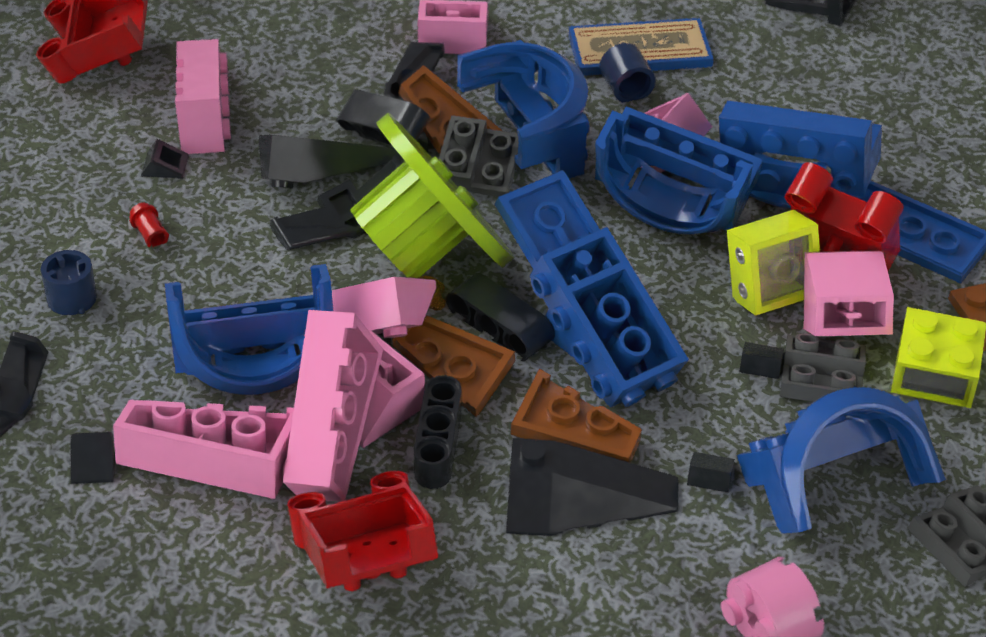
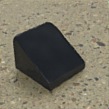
[141,139,189,179]
[739,342,784,379]
[70,432,115,484]
[687,452,735,493]

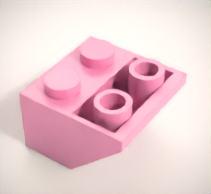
[418,0,488,54]
[803,251,894,336]
[359,330,425,448]

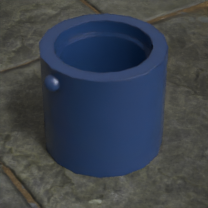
[599,43,656,103]
[40,250,97,315]

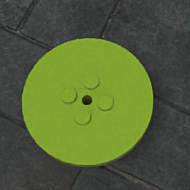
[350,113,515,279]

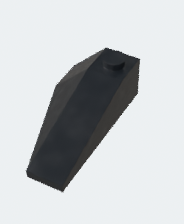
[259,135,404,189]
[506,438,678,536]

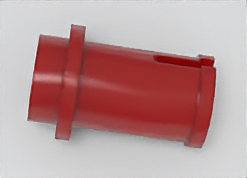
[129,203,169,248]

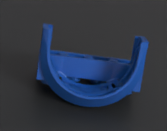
[457,40,590,179]
[719,101,882,210]
[595,106,763,234]
[164,264,334,395]
[737,387,946,533]

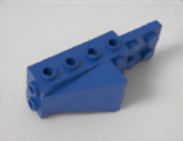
[494,170,689,408]

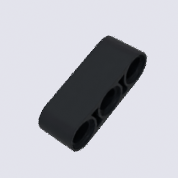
[336,89,430,145]
[446,273,555,361]
[414,375,462,489]

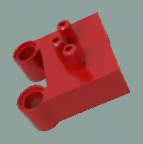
[36,0,148,84]
[784,162,904,271]
[287,471,438,591]

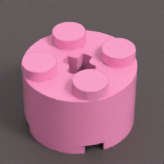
[721,557,824,637]

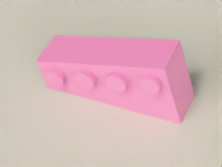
[175,39,231,154]
[283,310,383,502]
[113,400,294,499]

